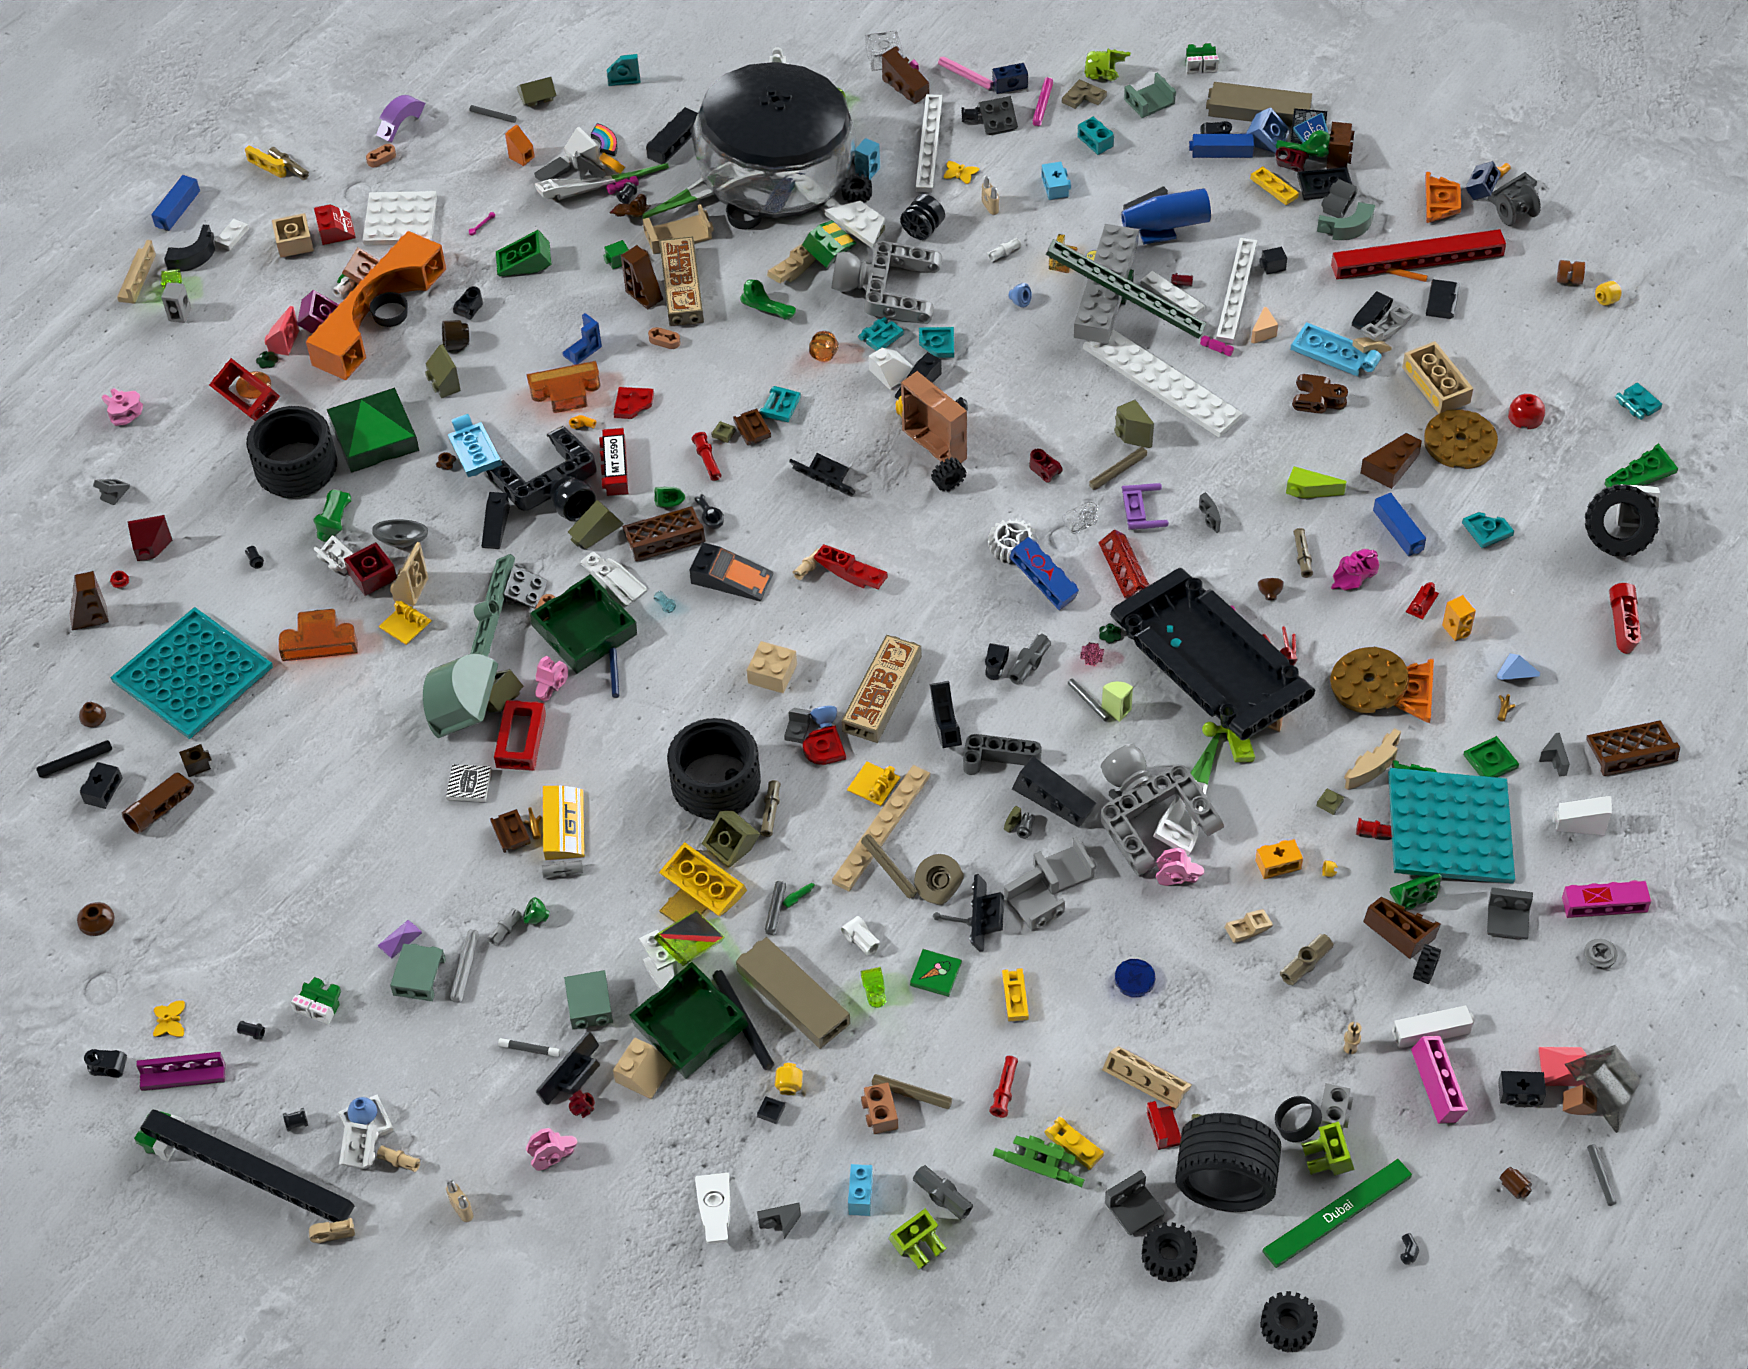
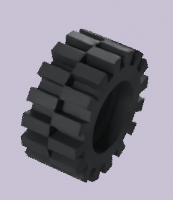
[842,174,872,203]
[931,457,967,492]
[1413,944,1441,984]

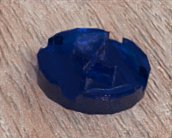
[1114,959,1156,997]

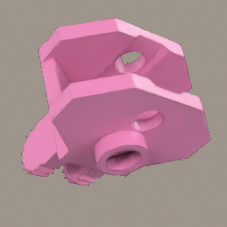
[102,388,143,426]
[535,656,568,702]
[1156,848,1204,886]
[526,1128,577,1171]

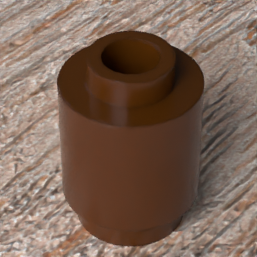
[1499,1167,1532,1199]

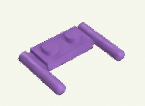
[1121,483,1169,530]

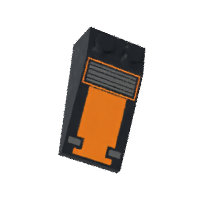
[689,542,774,602]

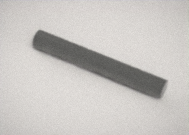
[469,105,517,123]
[1068,678,1110,721]
[1587,1144,1616,1206]

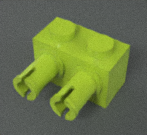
[1301,1121,1355,1176]
[888,1208,947,1270]

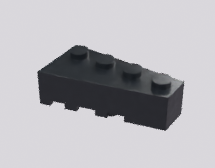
[1012,756,1096,828]

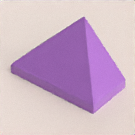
[378,920,422,959]

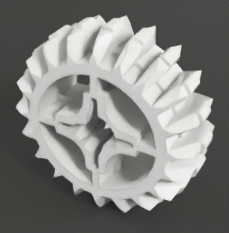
[988,518,1038,564]

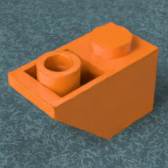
[505,125,535,166]

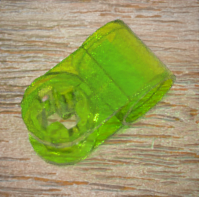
[161,269,182,289]
[860,967,886,1008]

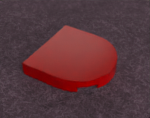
[803,725,846,765]

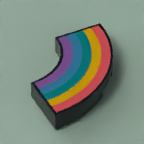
[591,123,618,156]

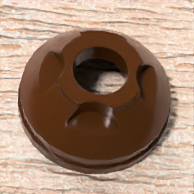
[77,902,115,936]

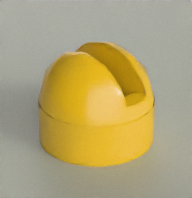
[1322,860,1338,877]

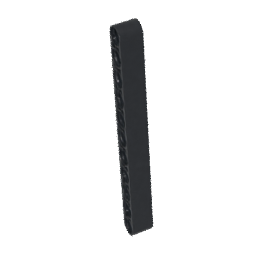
[140,1109,355,1223]

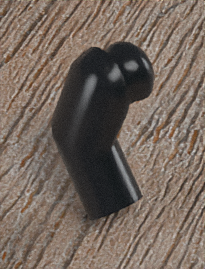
[1400,1233,1419,1265]

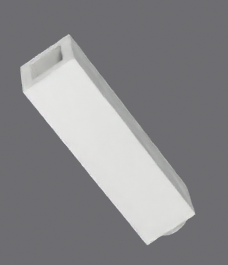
[1392,1005,1475,1049]

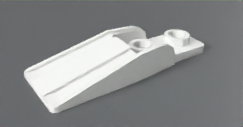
[581,552,647,606]
[695,1173,730,1244]

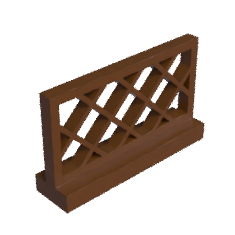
[622,506,706,562]
[1586,720,1680,776]

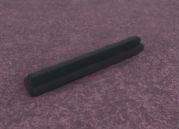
[36,740,112,778]

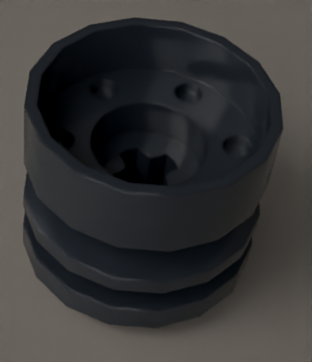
[900,194,945,240]

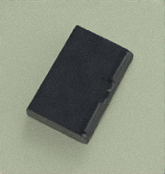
[1426,279,1460,319]

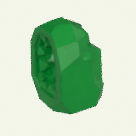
[654,486,685,507]

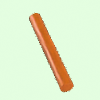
[1376,264,1428,282]

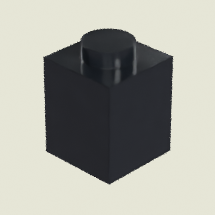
[1259,246,1288,275]

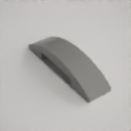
[1360,305,1413,341]

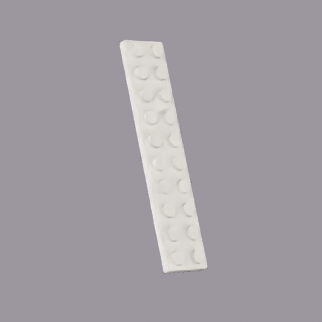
[1083,330,1243,438]

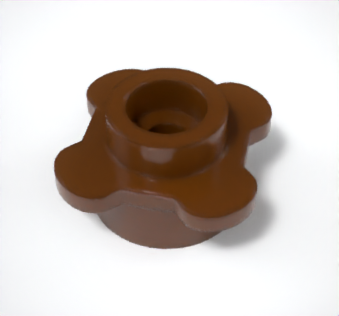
[436,452,456,470]

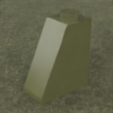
[568,500,624,549]

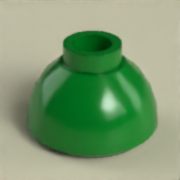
[523,897,550,924]

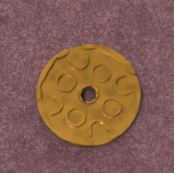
[1424,410,1498,469]
[1330,646,1409,713]

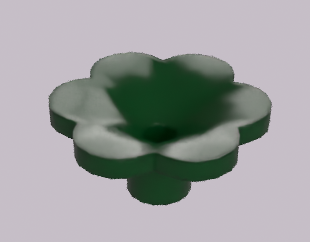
[256,351,278,369]
[1099,623,1121,644]

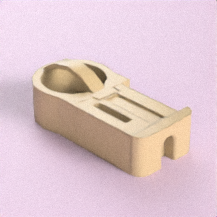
[309,1218,355,1243]

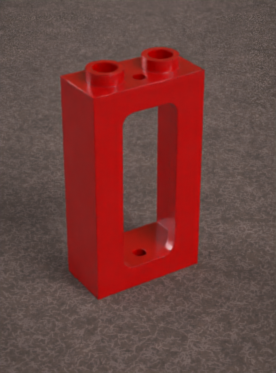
[209,358,280,421]
[494,700,546,771]

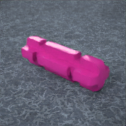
[606,176,639,195]
[1200,335,1234,356]

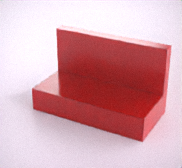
[1146,1101,1181,1150]

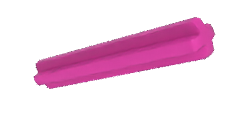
[1032,77,1053,126]

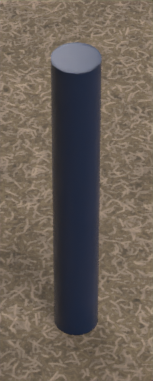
[609,648,620,698]

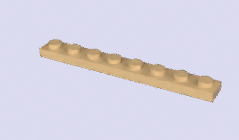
[832,765,930,892]

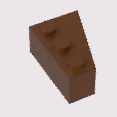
[882,46,929,104]
[1326,122,1355,169]
[621,245,663,310]
[1360,433,1422,489]
[69,571,109,631]
[1363,897,1441,959]

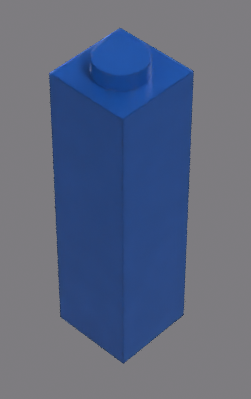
[1189,134,1254,158]
[151,175,200,231]
[1373,492,1426,556]

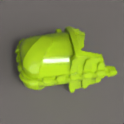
[1084,48,1131,81]

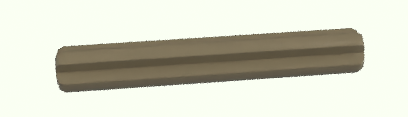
[1089,447,1147,490]
[861,834,917,899]
[872,1074,952,1109]

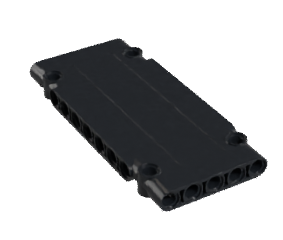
[1110,568,1316,741]

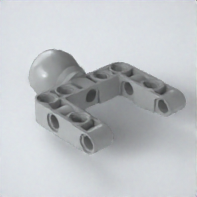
[831,241,942,324]
[1100,744,1224,876]

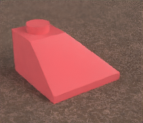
[265,306,300,356]
[1539,1047,1590,1086]

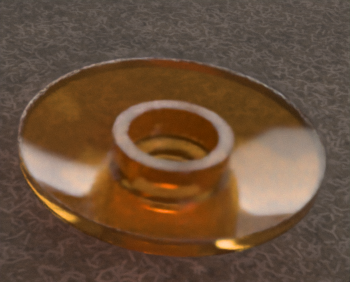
[236,371,271,399]

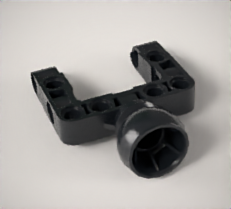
[486,426,597,521]

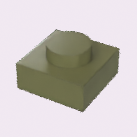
[1316,788,1344,815]

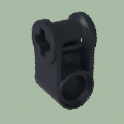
[1200,121,1232,134]
[453,286,483,320]
[985,643,1009,680]
[84,1049,127,1078]

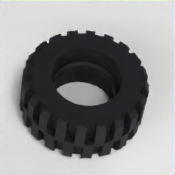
[1585,484,1660,557]

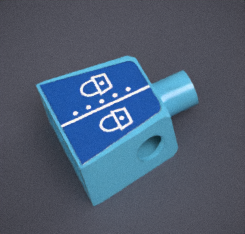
[1293,113,1328,143]

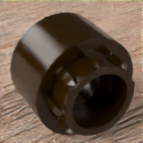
[442,320,470,351]

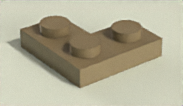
[1062,79,1107,109]

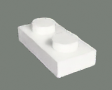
[215,219,249,251]

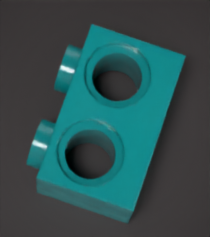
[1077,116,1114,155]

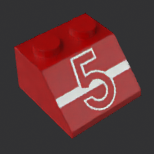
[314,204,356,245]

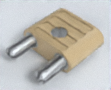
[981,176,999,215]
[446,1179,474,1222]

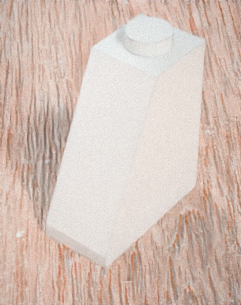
[1553,796,1612,835]

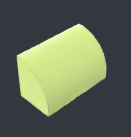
[1102,681,1133,722]

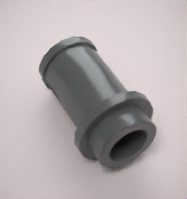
[1016,813,1035,839]

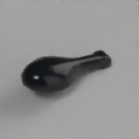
[695,494,724,529]

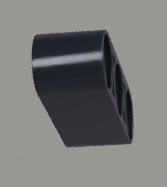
[1352,291,1393,330]

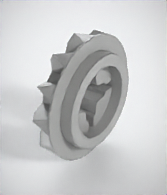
[1584,939,1618,969]

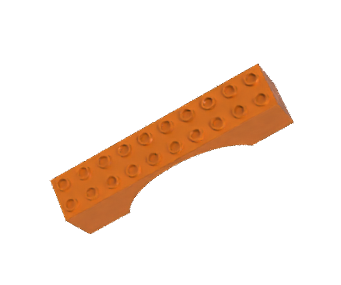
[306,231,446,380]

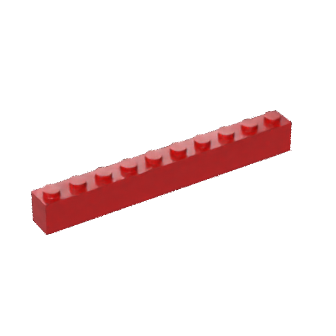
[1331,229,1506,280]

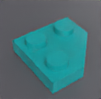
[606,54,641,86]
[919,327,954,358]
[1462,512,1514,548]

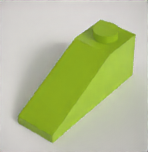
[1286,466,1347,499]

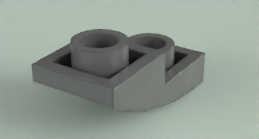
[1199,492,1221,533]

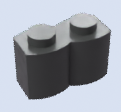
[1321,179,1357,218]

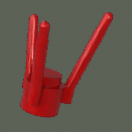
[1262,626,1298,665]

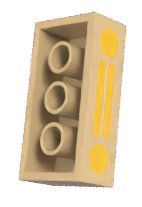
[1402,341,1473,414]

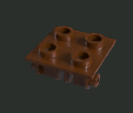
[609,194,651,217]

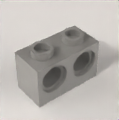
[1318,1083,1353,1130]

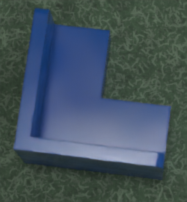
[562,313,602,365]

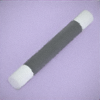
[498,1038,561,1057]

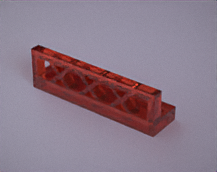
[1098,529,1149,599]

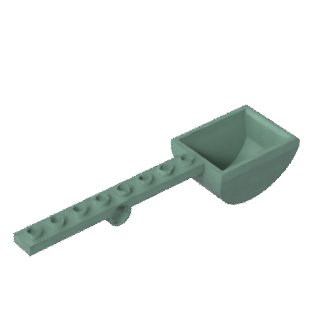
[423,554,515,738]

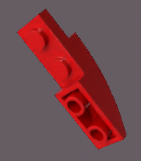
[814,544,888,590]

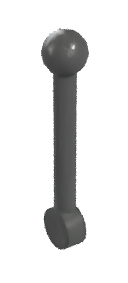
[933,912,972,926]

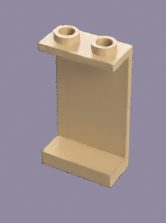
[642,204,714,254]

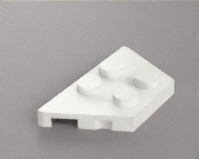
[825,201,885,248]

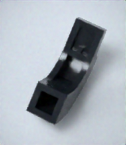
[164,224,215,272]
[929,681,962,748]

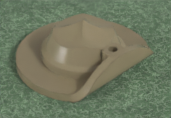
[914,854,964,905]

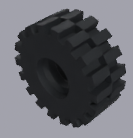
[1141,1222,1197,1282]
[1260,1291,1318,1352]

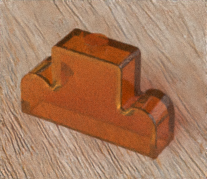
[526,361,601,413]
[279,609,358,661]

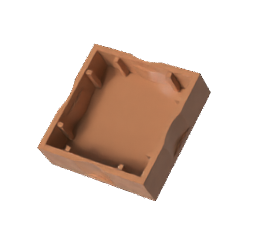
[901,371,967,463]

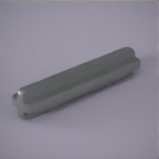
[1123,186,1168,210]
[765,881,786,935]

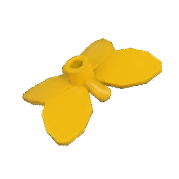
[944,161,980,184]
[153,1001,185,1037]

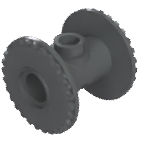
[1496,184,1541,226]

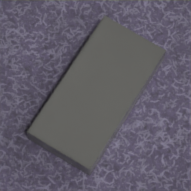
[534,157,571,182]

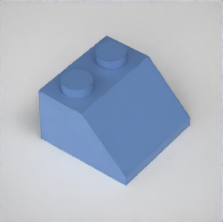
[1246,107,1291,153]

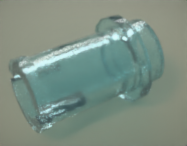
[653,591,676,613]

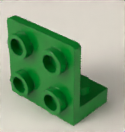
[1390,873,1442,910]

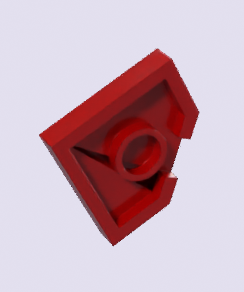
[614,387,654,419]

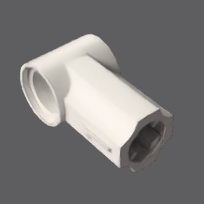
[841,916,880,956]

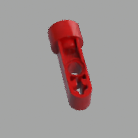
[1609,583,1641,654]

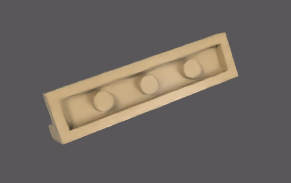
[117,240,156,304]
[1102,1046,1192,1109]

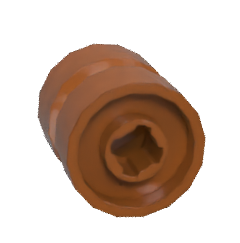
[1557,260,1585,285]

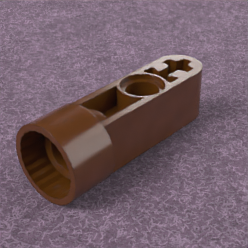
[122,772,194,834]

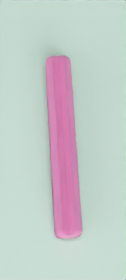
[938,57,994,90]

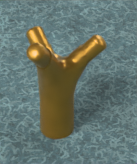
[1497,694,1515,722]
[524,807,542,839]

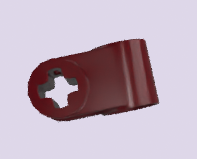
[1275,147,1309,172]
[1029,448,1063,483]

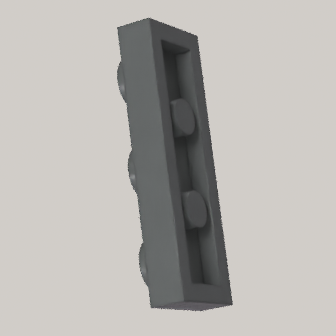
[1488,172,1537,206]

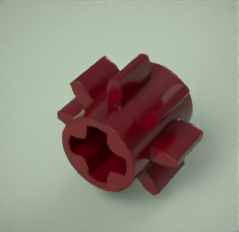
[569,1090,595,1118]

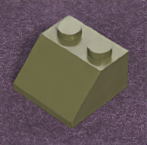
[516,77,557,107]
[425,344,461,398]
[1114,399,1154,448]
[486,669,524,713]
[702,811,760,867]

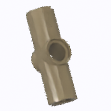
[1280,934,1334,985]

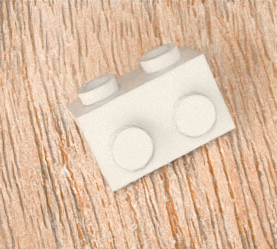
[314,535,354,575]
[339,1122,378,1169]

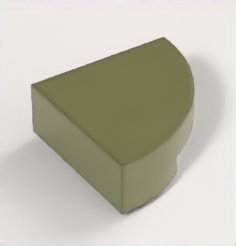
[1004,806,1021,833]

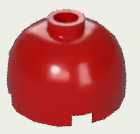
[1508,394,1545,429]

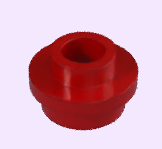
[110,571,129,588]

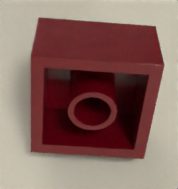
[344,542,397,596]

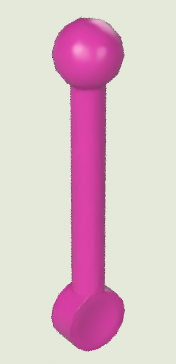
[469,212,495,236]

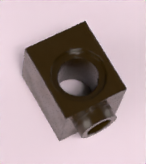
[179,744,212,777]

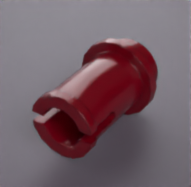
[1171,273,1193,286]

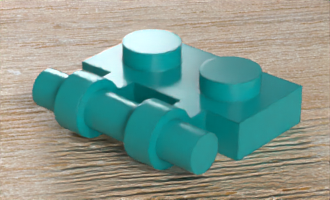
[858,317,904,351]
[1615,382,1663,420]

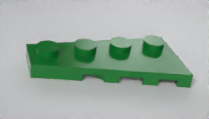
[1604,443,1678,488]

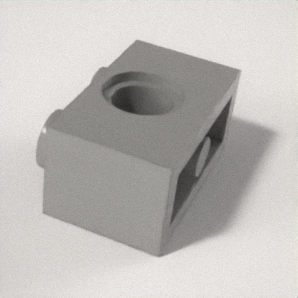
[161,282,191,323]

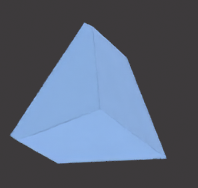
[1497,653,1540,680]

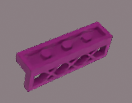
[136,1051,226,1091]

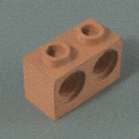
[861,1082,898,1134]

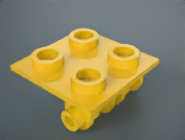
[378,601,432,645]
[847,761,900,806]

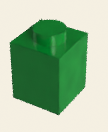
[603,240,629,269]

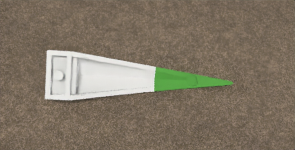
[643,156,764,219]
[535,163,669,200]
[1153,733,1220,856]

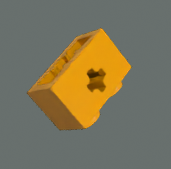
[1442,595,1476,641]
[1255,839,1303,879]

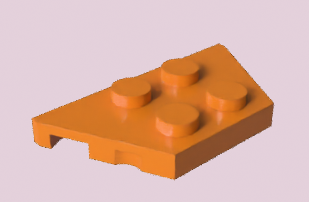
[1425,172,1461,223]
[1394,659,1434,723]

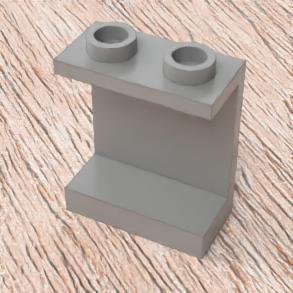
[1033,836,1096,895]
[1004,867,1065,931]

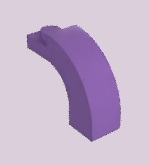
[376,95,426,143]

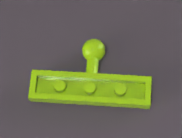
[1202,722,1255,763]

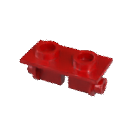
[1406,582,1439,620]

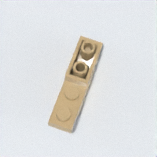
[767,243,816,284]
[1344,728,1401,790]

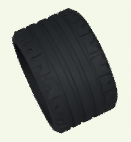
[246,406,338,498]
[667,718,761,819]
[1175,1113,1282,1212]

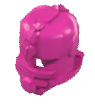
[1331,549,1379,591]

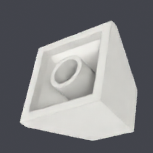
[564,127,600,169]
[869,348,913,390]

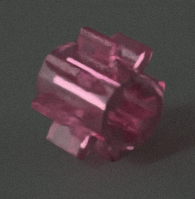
[1080,642,1104,666]

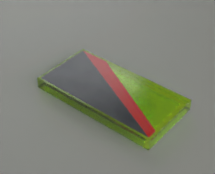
[654,910,725,966]

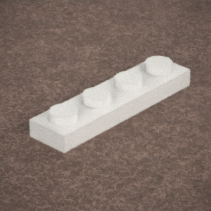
[1140,271,1205,317]

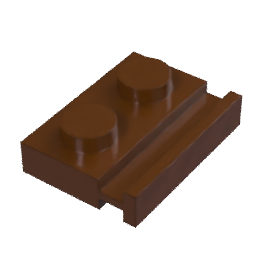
[733,408,771,446]
[490,809,531,853]

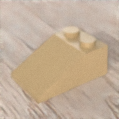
[390,542,428,606]

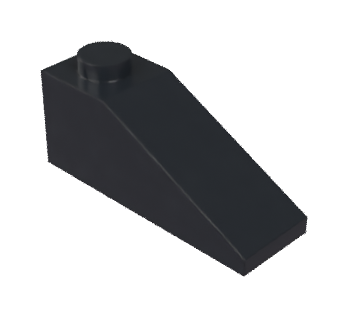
[895,352,942,399]
[481,492,510,549]

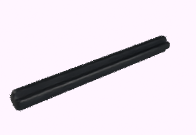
[712,970,774,1070]

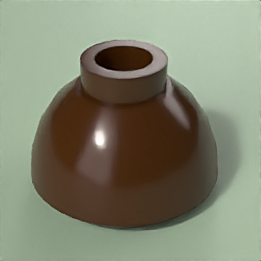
[1257,578,1284,600]
[79,702,106,727]

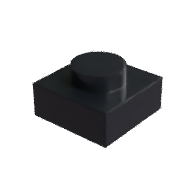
[757,1096,785,1124]

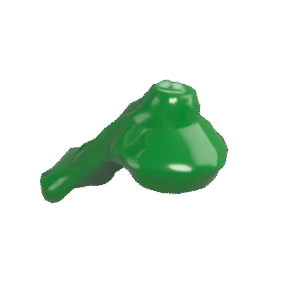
[1276,130,1331,158]
[740,279,796,320]
[313,489,352,542]

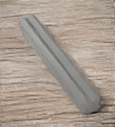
[450,929,479,1002]

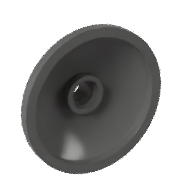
[372,519,428,549]

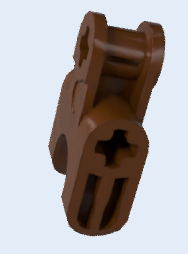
[1292,374,1348,413]

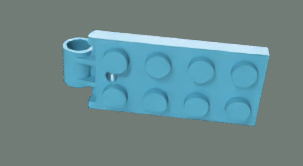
[1290,322,1382,376]
[448,414,502,477]

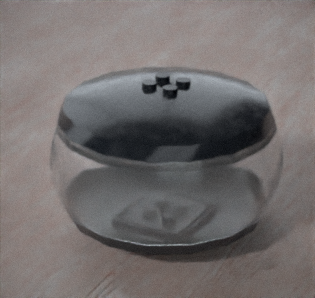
[691,62,857,218]

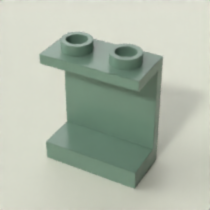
[1124,72,1176,118]
[390,944,446,1002]
[564,970,613,1030]

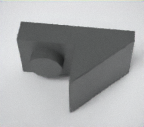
[575,151,606,180]
[93,479,130,505]
[784,708,812,744]
[1539,732,1570,776]
[757,1202,801,1239]

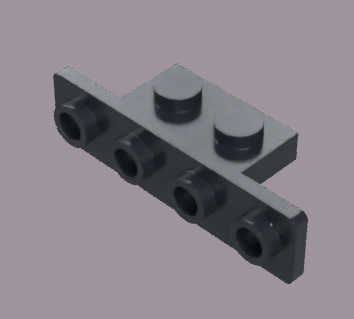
[789,453,856,495]
[970,874,1004,952]
[536,1031,600,1105]

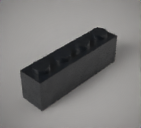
[646,107,701,165]

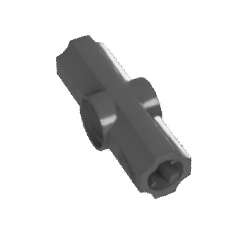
[1008,633,1051,685]
[913,1165,973,1220]

